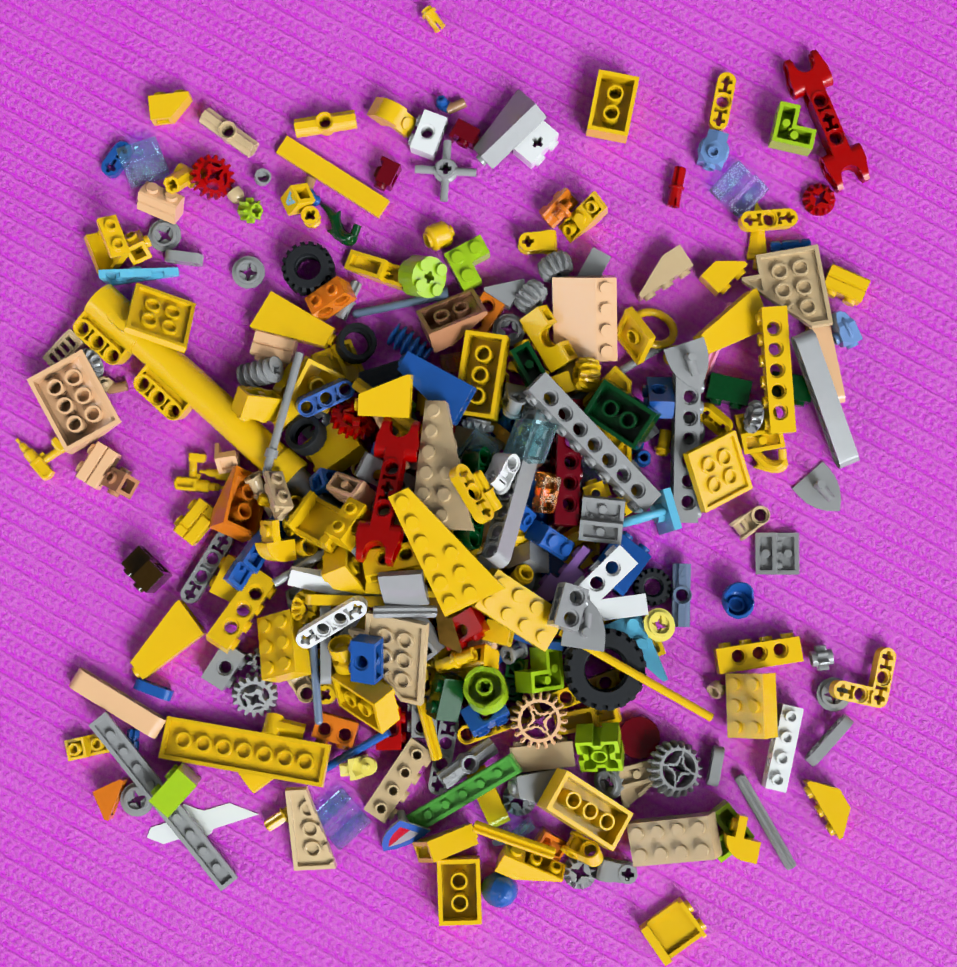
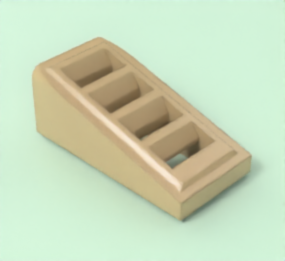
[42,328,87,366]

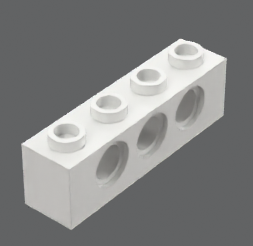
[566,545,638,616]
[761,703,804,793]

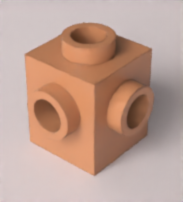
[102,466,140,499]

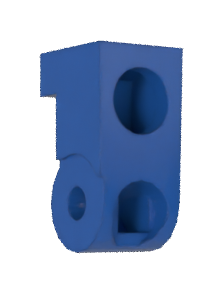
[308,468,347,496]

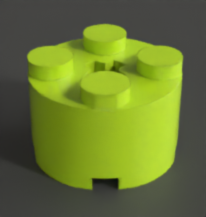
[398,255,447,298]
[463,666,509,715]

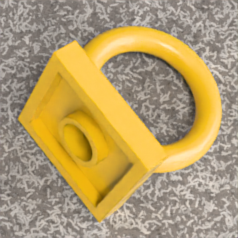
[617,307,678,365]

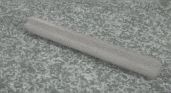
[735,774,796,870]

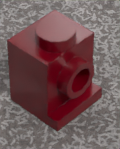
[449,118,481,150]
[374,156,402,192]

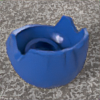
[721,582,755,619]
[481,872,518,908]

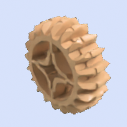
[510,692,568,749]

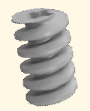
[236,356,284,387]

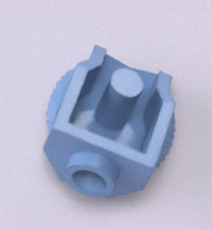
[696,129,729,171]
[831,311,863,349]

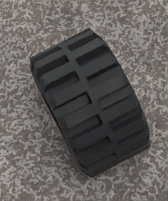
[282,241,336,297]

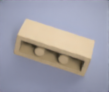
[509,736,575,772]

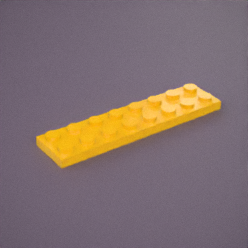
[158,716,332,787]

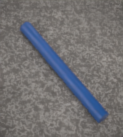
[326,729,391,773]

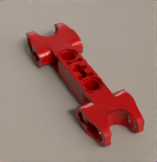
[783,49,870,193]
[356,417,421,567]

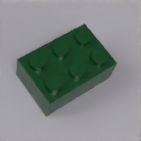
[583,379,661,450]

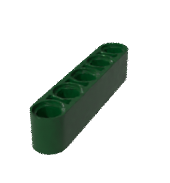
[453,447,492,550]

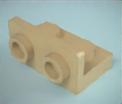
[263,471,294,521]

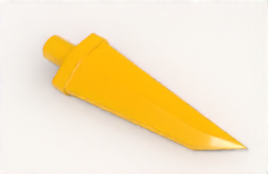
[747,201,767,270]

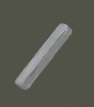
[373,605,437,618]

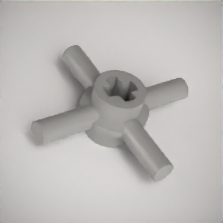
[415,140,477,202]

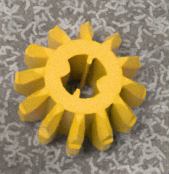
[572,357,601,393]

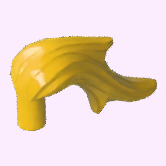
[740,445,788,473]

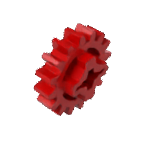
[189,154,235,200]
[330,400,376,440]

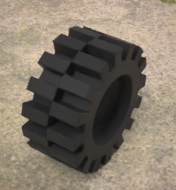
[633,568,672,606]

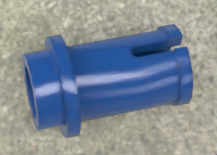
[634,451,651,468]

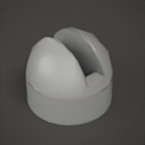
[254,168,271,186]

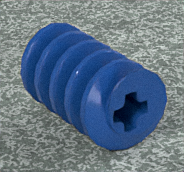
[387,323,433,360]

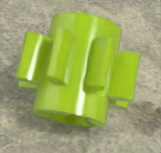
[237,197,263,224]

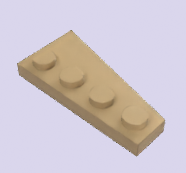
[285,786,337,871]

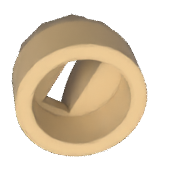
[226,186,244,204]
[707,680,726,699]

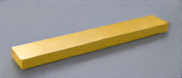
[276,136,390,219]

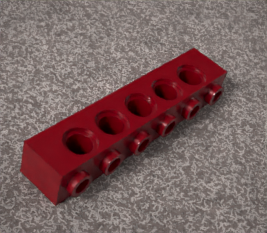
[547,399,585,527]

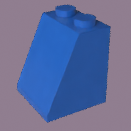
[587,530,652,597]

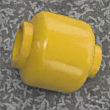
[423,221,455,251]

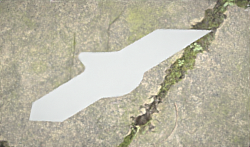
[147,803,258,844]

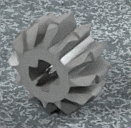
[537,250,573,283]
[514,279,548,315]

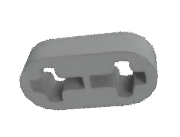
[164,250,204,267]
[706,745,725,787]

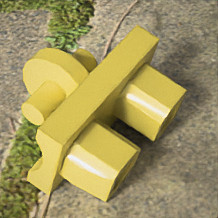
[339,754,377,781]

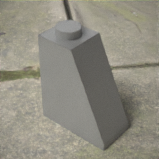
[508,768,563,804]

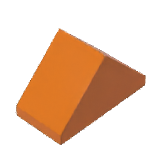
[92,777,128,821]
[534,826,567,862]

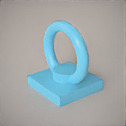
[623,487,682,535]

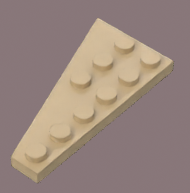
[414,400,475,531]

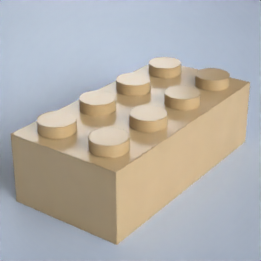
[627,811,722,867]

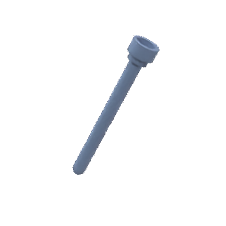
[352,286,449,318]
[303,623,323,725]

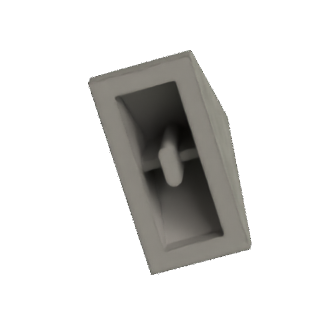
[484,279,525,311]
[506,541,549,573]

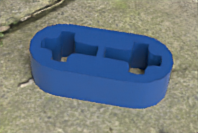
[101,141,133,178]
[133,677,174,701]

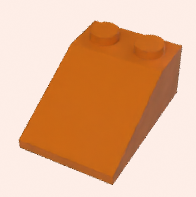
[209,465,265,543]

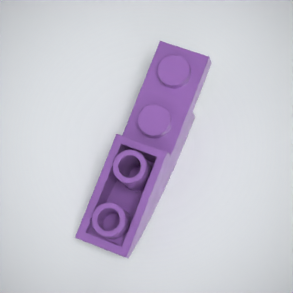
[532,545,593,602]

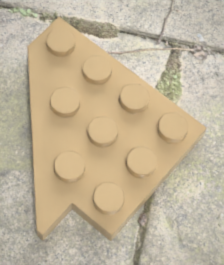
[741,244,833,329]
[348,610,429,706]

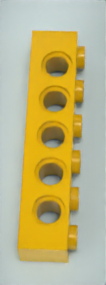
[755,305,796,435]

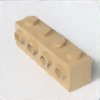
[364,738,431,823]

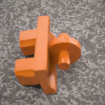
[539,187,579,229]

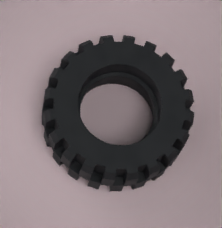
[563,628,647,711]

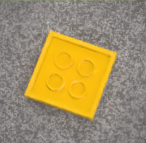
[123,282,196,353]
[683,430,753,513]

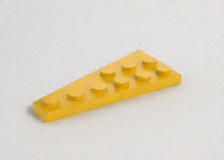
[388,487,505,617]

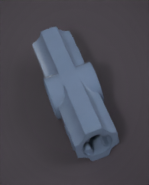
[670,563,692,627]

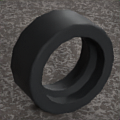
[335,323,377,364]
[285,415,327,456]

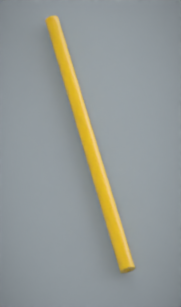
[558,629,714,722]

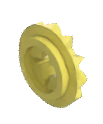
[642,608,675,642]

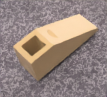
[637,245,693,302]

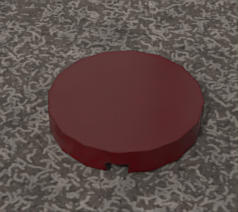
[620,716,660,759]

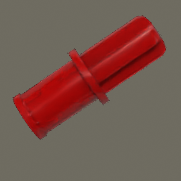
[666,166,686,208]

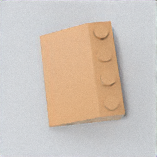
[552,275,618,362]
[26,349,122,454]

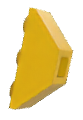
[559,191,608,243]
[803,779,851,839]

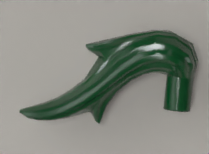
[320,203,362,246]

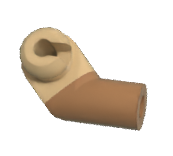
[98,376,129,394]

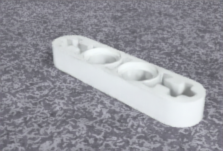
[296,596,368,648]

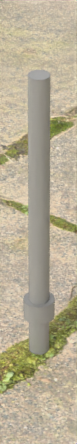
[262,351,304,473]

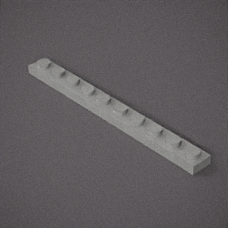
[89,711,238,891]

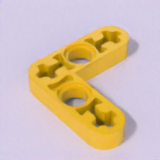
[829,647,896,708]

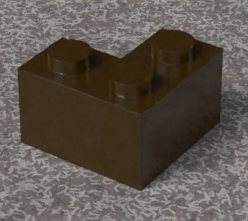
[121,546,172,593]

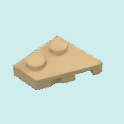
[619,760,654,809]

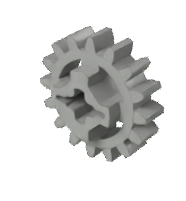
[232,672,278,717]

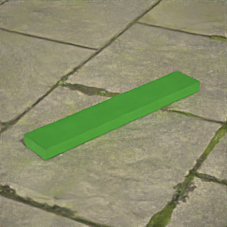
[406,752,523,828]

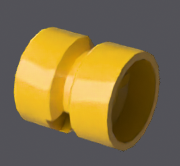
[327,634,353,675]

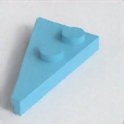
[98,266,180,286]
[604,616,668,682]

